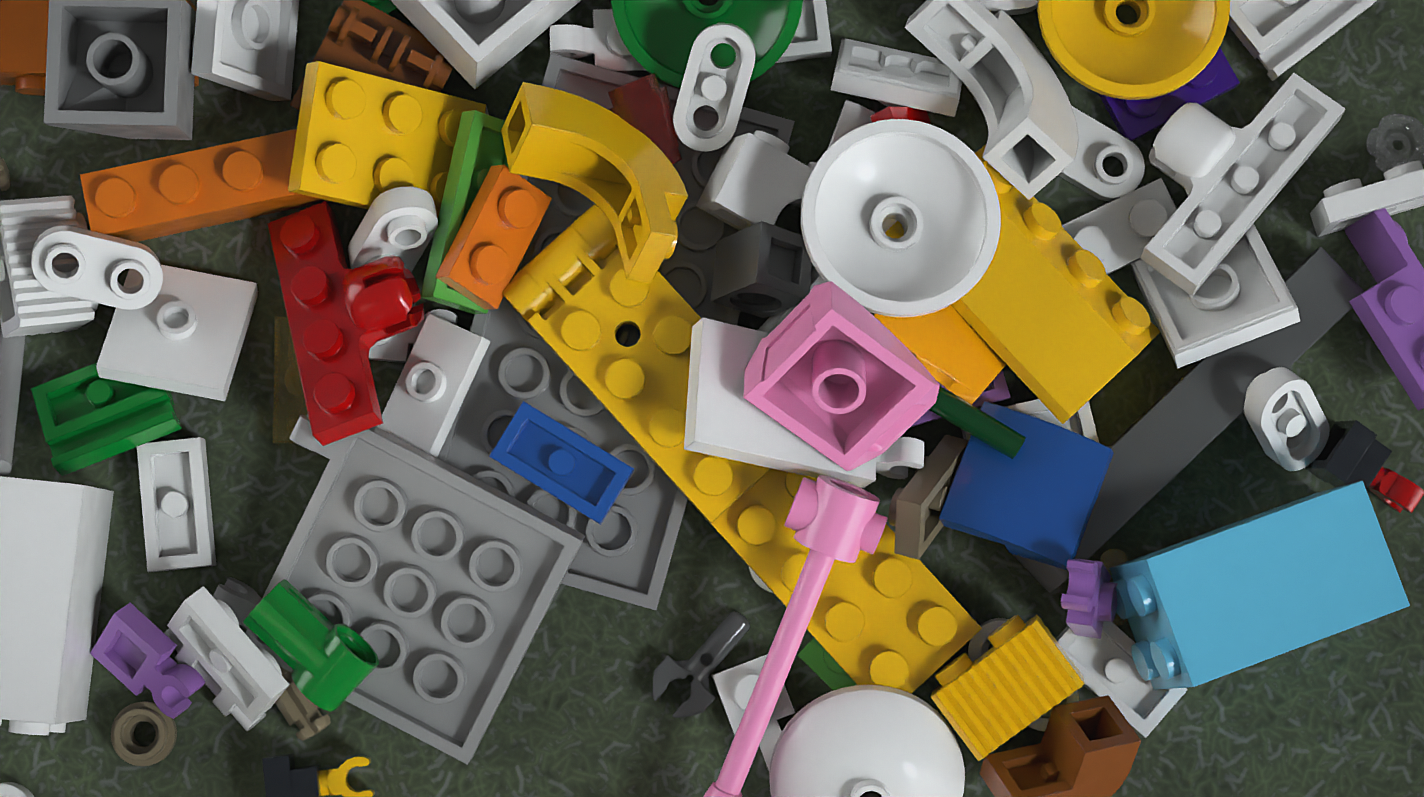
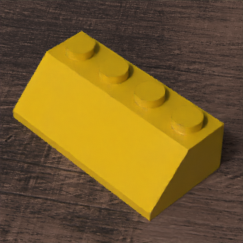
[885,145,1161,424]

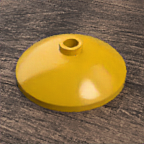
[1037,0,1230,100]

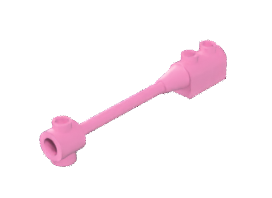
[703,475,888,797]

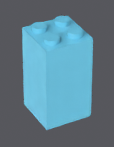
[1109,480,1410,690]

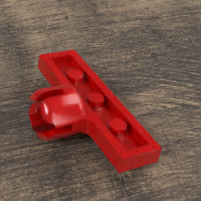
[268,201,424,446]

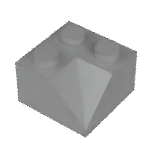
[44,0,196,140]

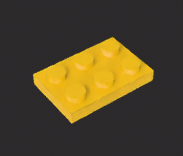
[288,61,486,219]

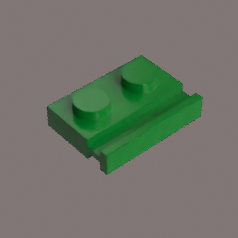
[31,362,182,476]

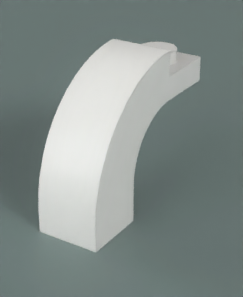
[905,0,1079,200]

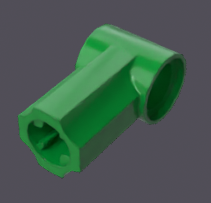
[243,579,379,712]

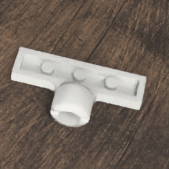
[1140,73,1345,296]

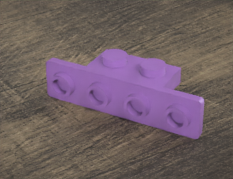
[1345,208,1424,411]

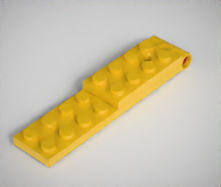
[502,204,982,694]

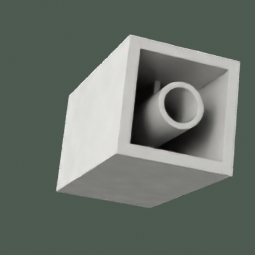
[0,476,114,735]

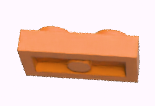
[435,165,552,310]

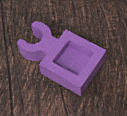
[1061,559,1118,639]
[90,603,205,719]

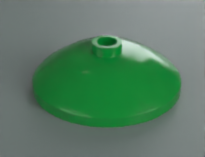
[611,0,803,88]

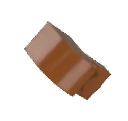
[979,695,1141,797]

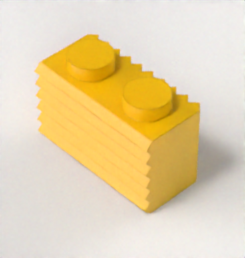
[931,614,1085,761]

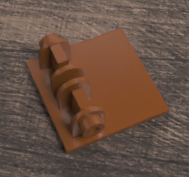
[290,0,453,111]

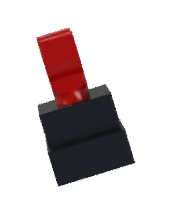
[1305,420,1424,513]

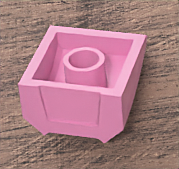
[743,281,940,471]

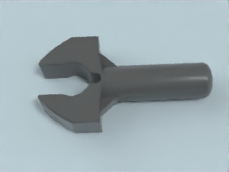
[653,611,751,718]

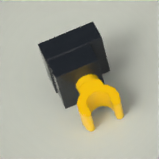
[262,753,375,797]

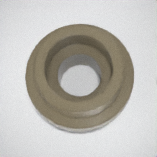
[111,701,177,766]

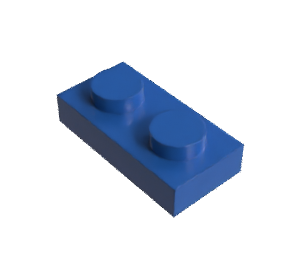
[489,401,634,525]

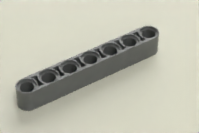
[1004,246,1365,593]

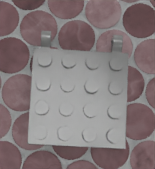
[213,414,585,765]

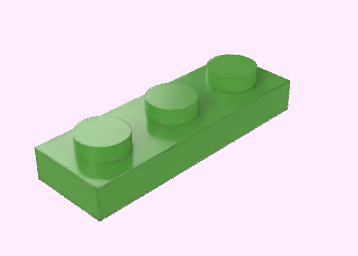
[420,110,519,314]

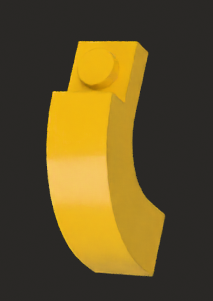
[501,82,688,284]

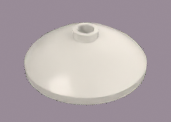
[801,119,1001,317]
[769,685,965,797]

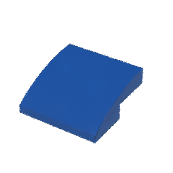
[939,401,1114,570]

